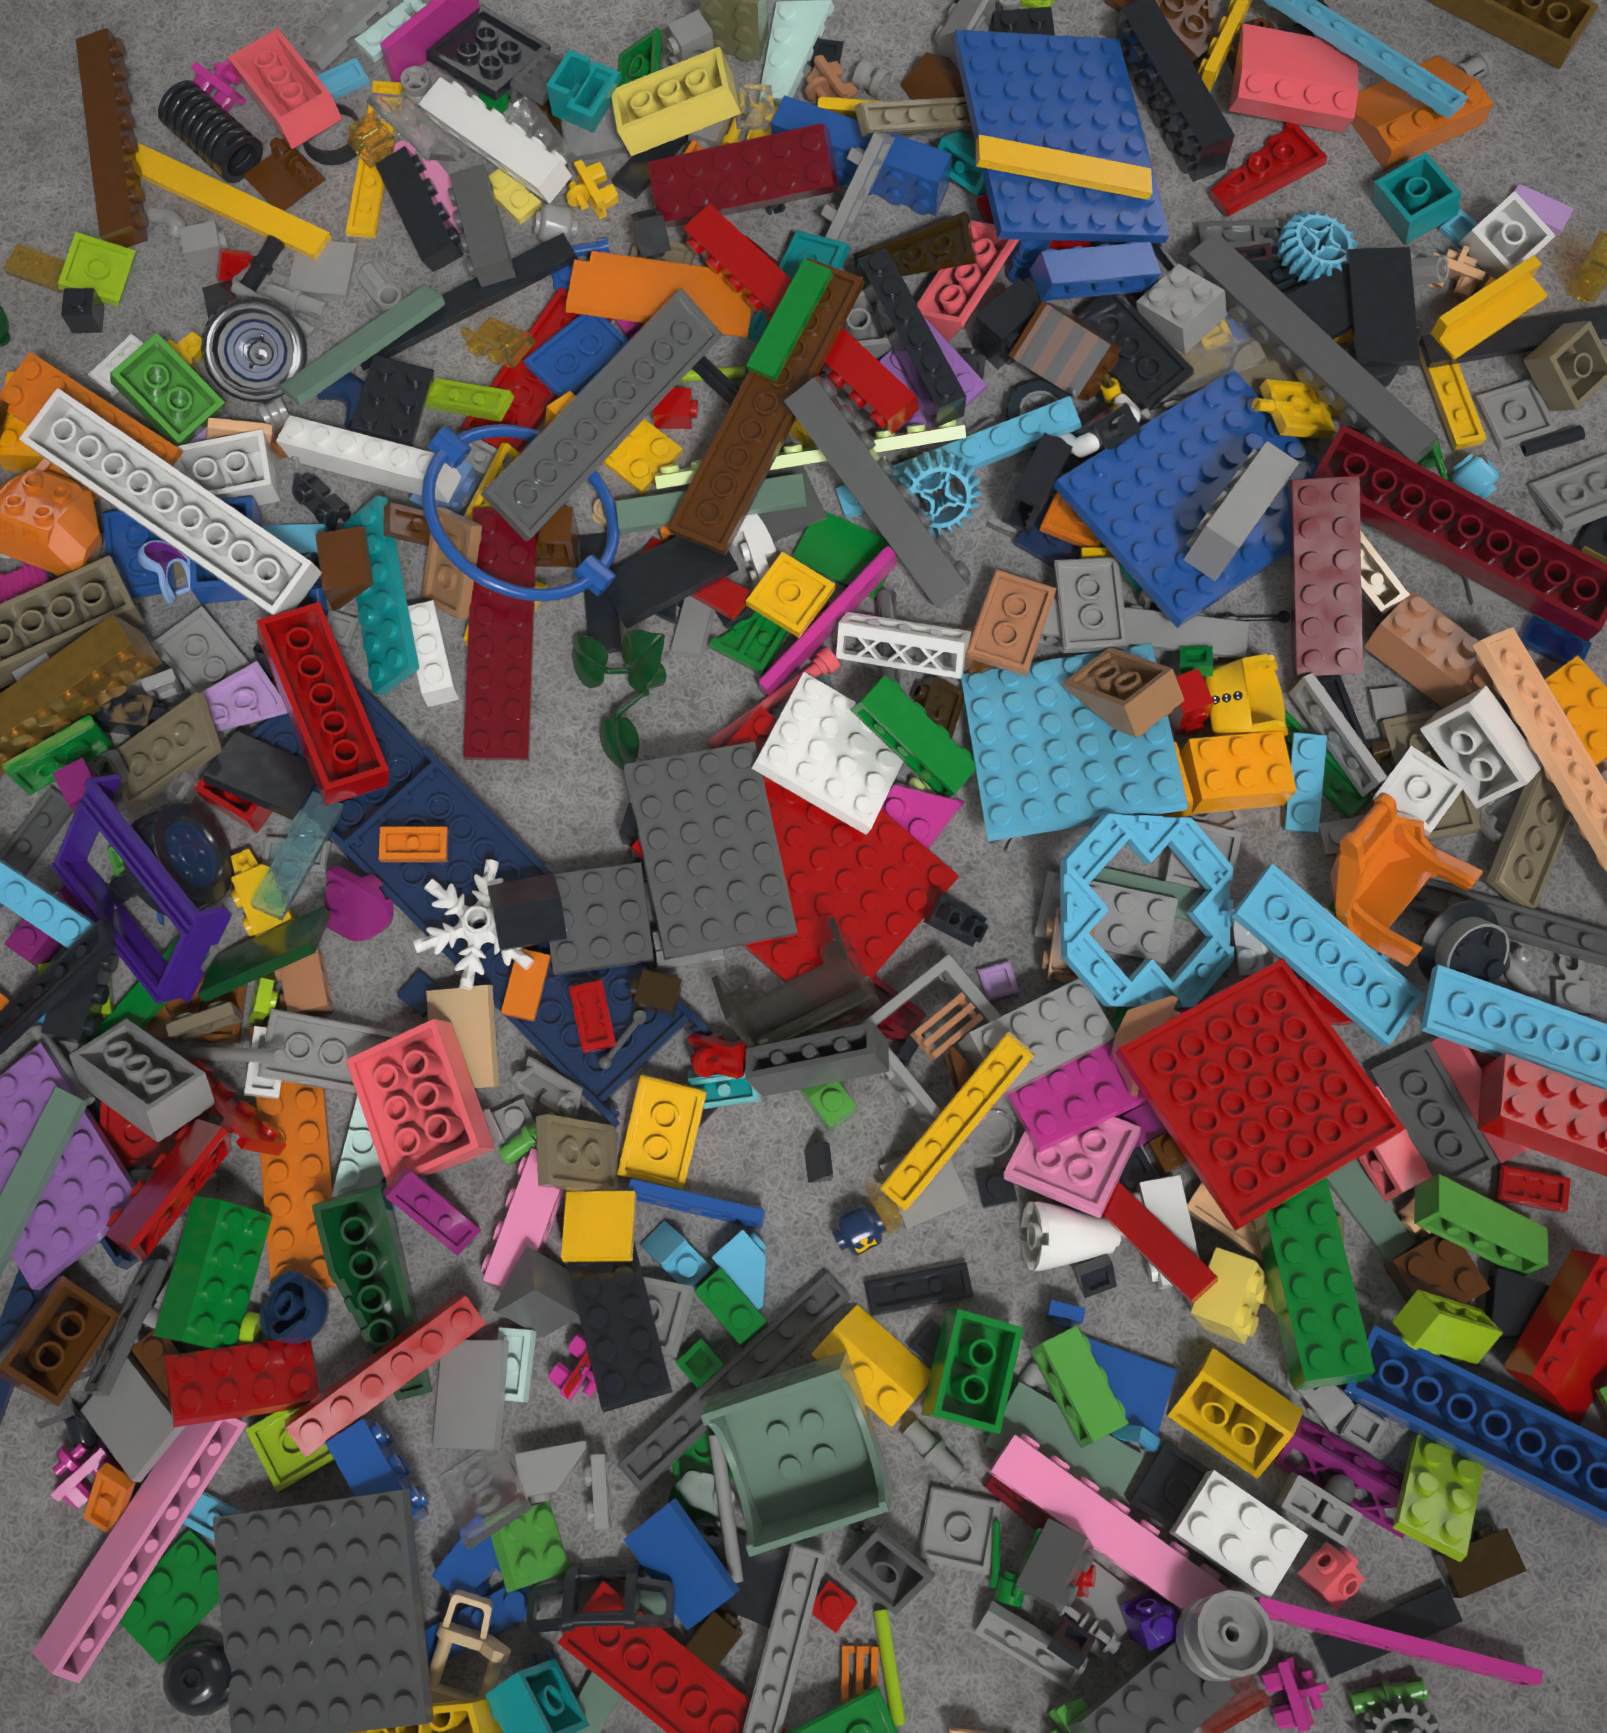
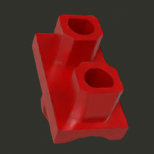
[688,1033,750,1079]

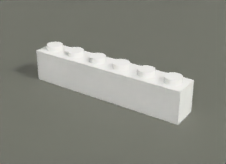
[418,77,572,204]
[276,415,461,503]

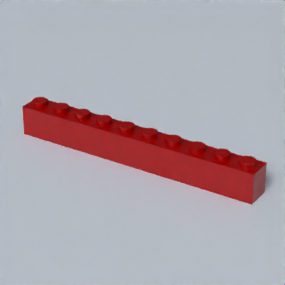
[683,203,919,434]

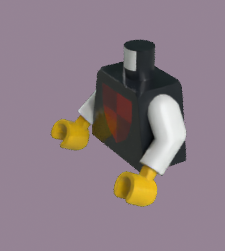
[1060,378,1141,462]

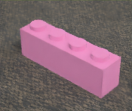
[481,1148,565,1289]

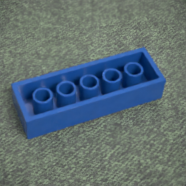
[770,95,952,216]

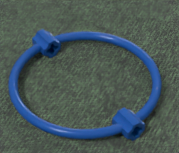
[422,424,620,601]

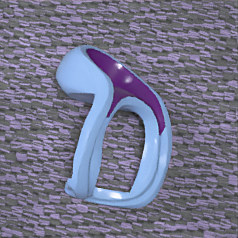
[137,540,191,605]

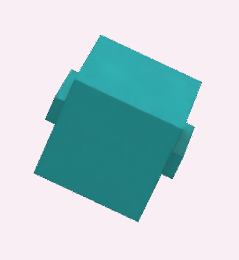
[546,49,621,133]

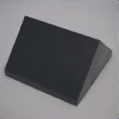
[487,873,567,952]

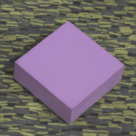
[977,960,1020,1002]

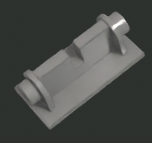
[512,1056,583,1116]

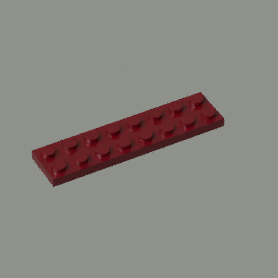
[463,508,537,761]

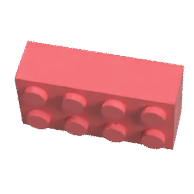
[228,28,342,149]

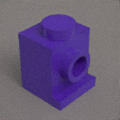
[1119,1590,1177,1651]

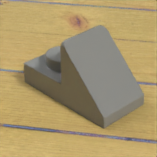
[476,1098,535,1159]

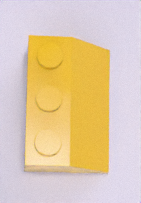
[811,1304,931,1429]
[1167,1348,1304,1479]

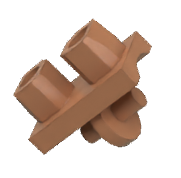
[805,55,857,100]

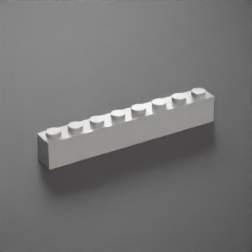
[1038,599,1249,666]

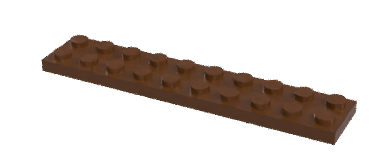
[668,257,865,556]

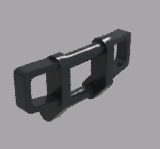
[526,1561,676,1633]

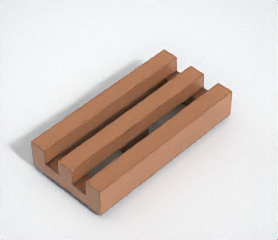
[910,992,984,1061]

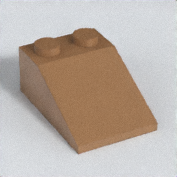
[1063,647,1185,738]

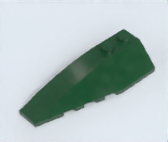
[311,1182,432,1401]

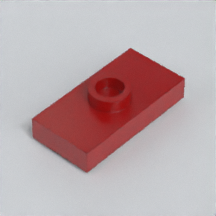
[569,979,617,1054]
[1495,1165,1571,1214]

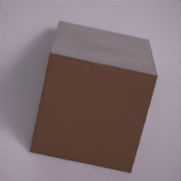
[944,1047,975,1093]

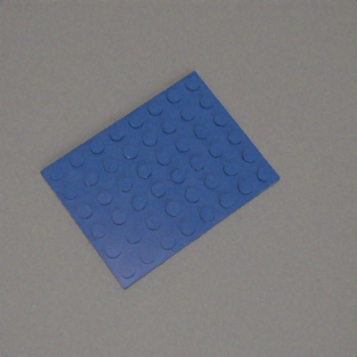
[952,30,1170,243]
[1053,369,1319,628]

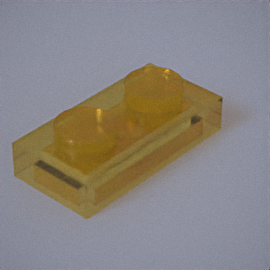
[3,244,65,293]

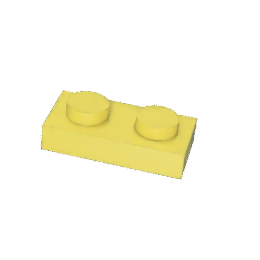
[489,168,542,225]

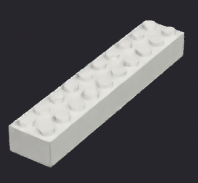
[19,388,322,615]

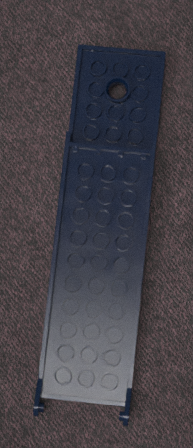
[249,675,713,1128]

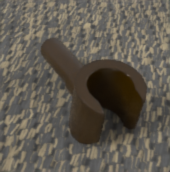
[1370,740,1391,787]

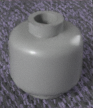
[533,204,578,243]

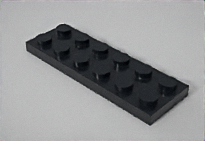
[556,1212,673,1413]

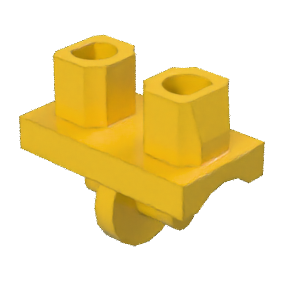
[566,159,619,219]

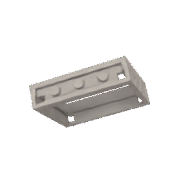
[860,954,1001,1129]

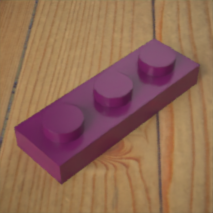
[382,1166,481,1256]

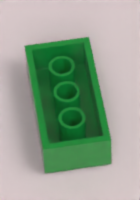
[153,1196,272,1349]

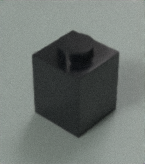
[631,207,671,259]
[61,288,105,333]

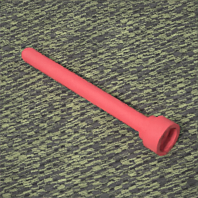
[709,647,841,749]

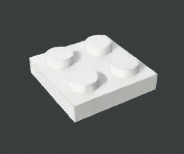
[1372,746,1467,837]

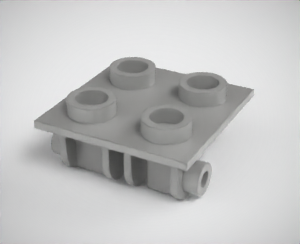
[1045,1561,1138,1663]

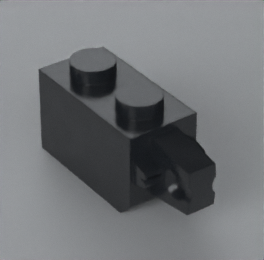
[92,693,170,736]

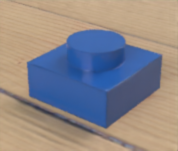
[1045,1300,1086,1329]

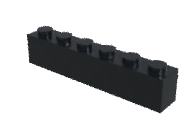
[857,248,967,427]

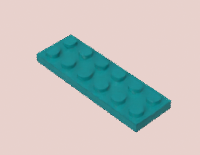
[343,496,420,695]

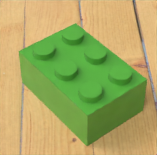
[110,333,225,446]

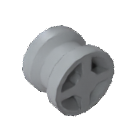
[400,66,432,104]
[256,397,289,432]

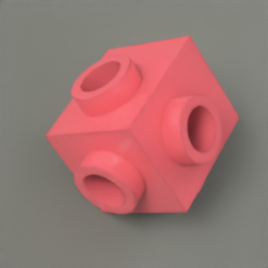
[1297,1541,1365,1612]

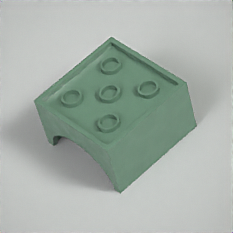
[700,1351,894,1557]

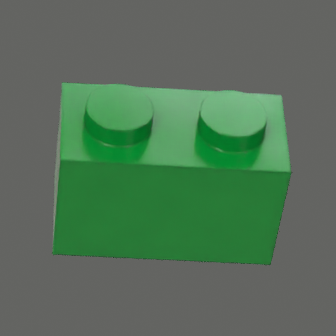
[694,1268,768,1348]

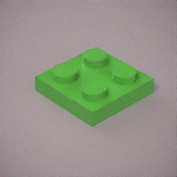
[486,1501,569,1593]

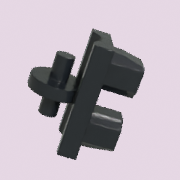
[923,892,988,948]

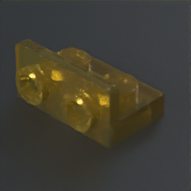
[460,317,535,369]

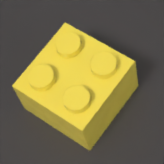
[1191,1247,1270,1345]

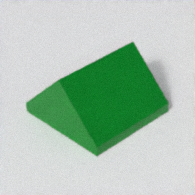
[617,28,664,87]

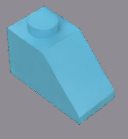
[711,1230,767,1313]

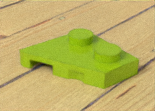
[247,972,278,1024]

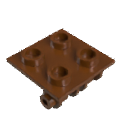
[243,137,326,211]

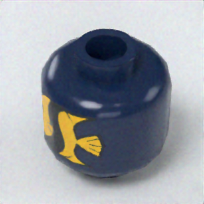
[832,1204,886,1256]

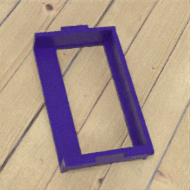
[50,774,232,1004]

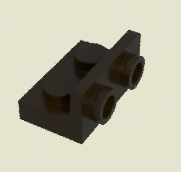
[912,676,964,739]

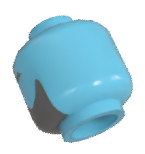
[1451,453,1499,499]

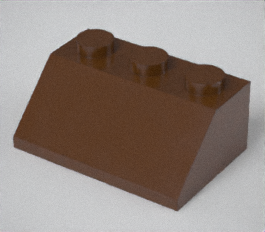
[0,1276,119,1407]

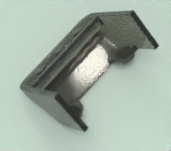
[712,917,881,1048]

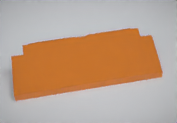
[566,251,753,338]

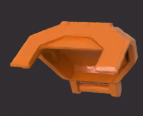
[0,458,101,578]
[1330,793,1483,967]

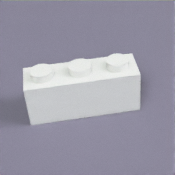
[408,600,459,707]
[1132,1175,1200,1289]

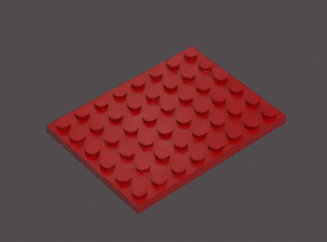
[631,706,960,1024]

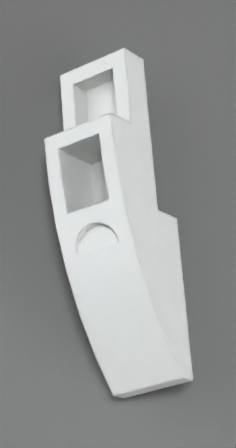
[732,514,777,589]

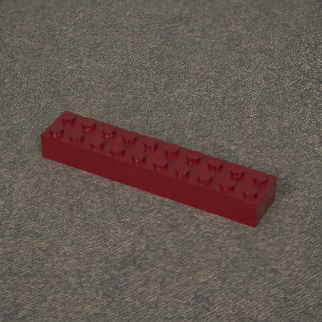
[1311,424,1607,642]

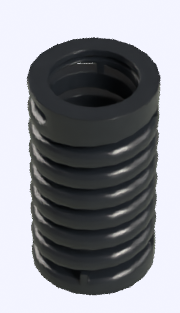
[158,80,263,183]

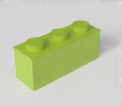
[1392,1290,1503,1364]

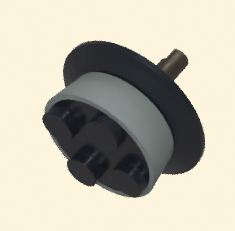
[1417,900,1510,983]

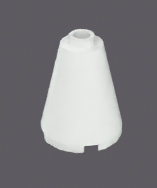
[1021,1201,1121,1272]

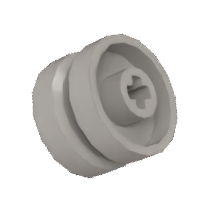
[1176,1590,1273,1682]

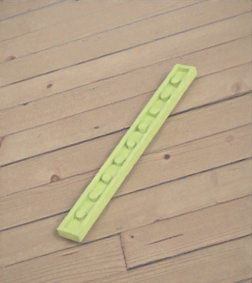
[655,420,966,489]

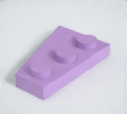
[201,661,287,732]

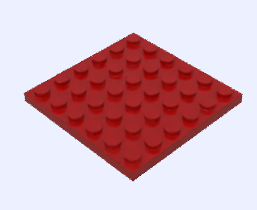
[1115,958,1405,1231]

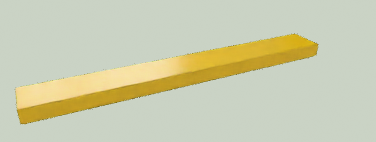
[136,142,332,260]

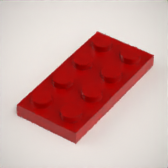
[164,1340,320,1428]

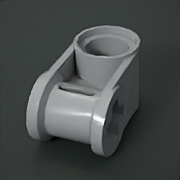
[1285,1370,1355,1432]

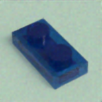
[1520,615,1592,666]

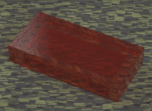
[1198,1688,1271,1733]

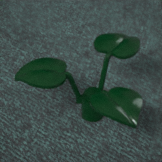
[572,630,667,770]

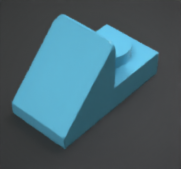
[640,1220,713,1288]

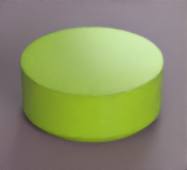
[239,1312,262,1345]

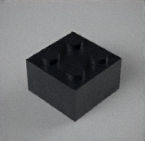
[972,278,1046,370]

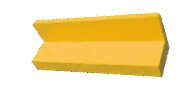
[1430,255,1548,359]

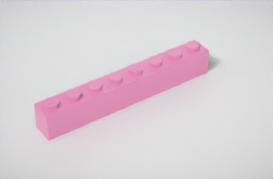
[32,1418,247,1683]
[987,1433,1248,1612]

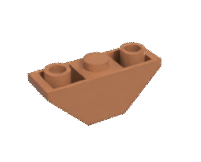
[1112,996,1181,1097]

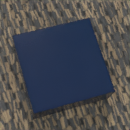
[397,971,441,1018]

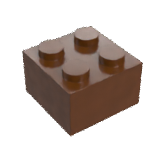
[1383,1235,1490,1304]

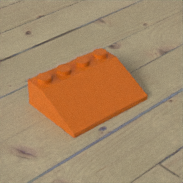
[1351,56,1494,170]

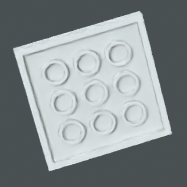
[752,672,903,835]

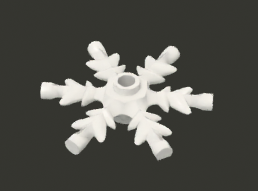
[413,859,534,990]

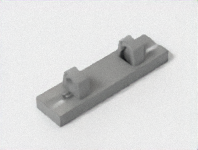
[821,132,895,243]

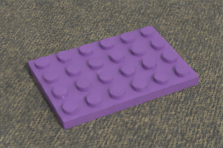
[0,1042,136,1291]

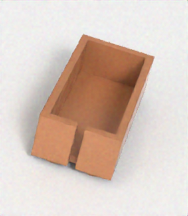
[1364,591,1497,708]

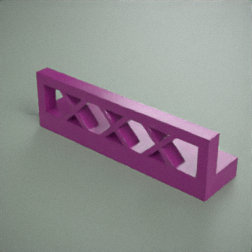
[1274,1416,1405,1539]

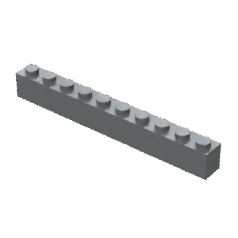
[1186,231,1438,463]

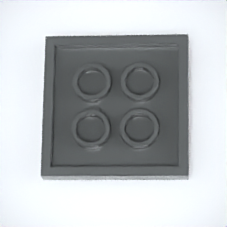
[549,862,654,976]

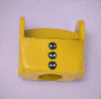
[1205,654,1288,737]

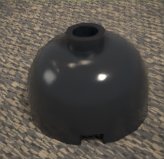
[163,1639,232,1717]

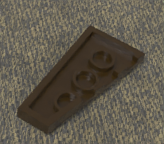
[854,211,977,276]

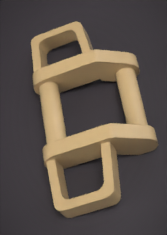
[429,1590,511,1702]

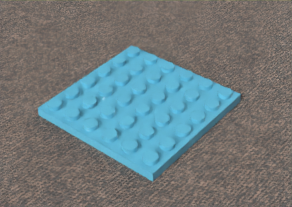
[961,643,1187,842]

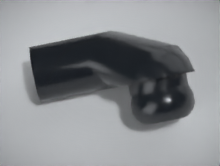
[56,1401,97,1450]

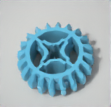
[1276,209,1358,283]
[897,450,981,535]

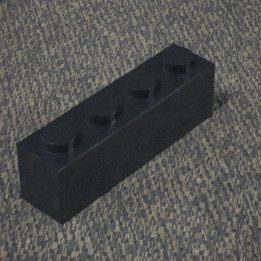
[375,146,464,272]

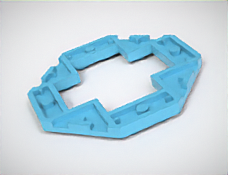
[1060,813,1234,1007]

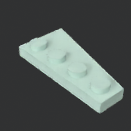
[758,0,835,106]
[331,1096,384,1198]

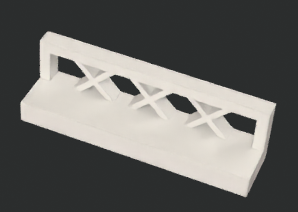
[836,612,971,679]

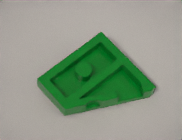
[709,612,789,676]

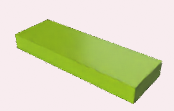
[425,378,514,422]

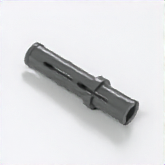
[876,590,900,684]

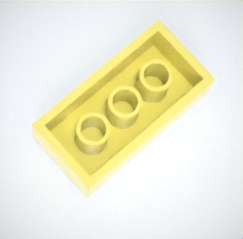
[611,46,741,156]

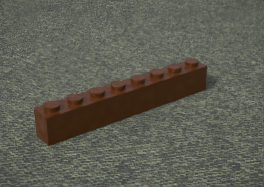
[76,28,148,248]

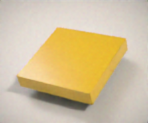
[561,1191,637,1262]

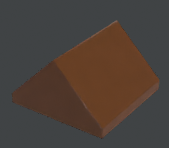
[900,52,965,100]
[315,526,373,610]

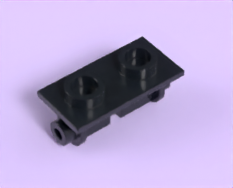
[292,472,351,531]

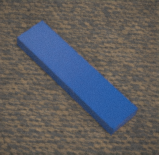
[628,1179,765,1230]

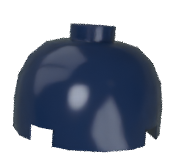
[260,1271,329,1344]

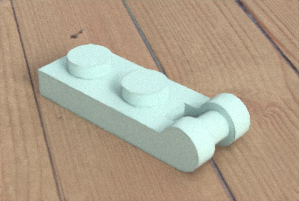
[354,0,427,62]

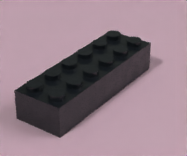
[1115,0,1235,182]

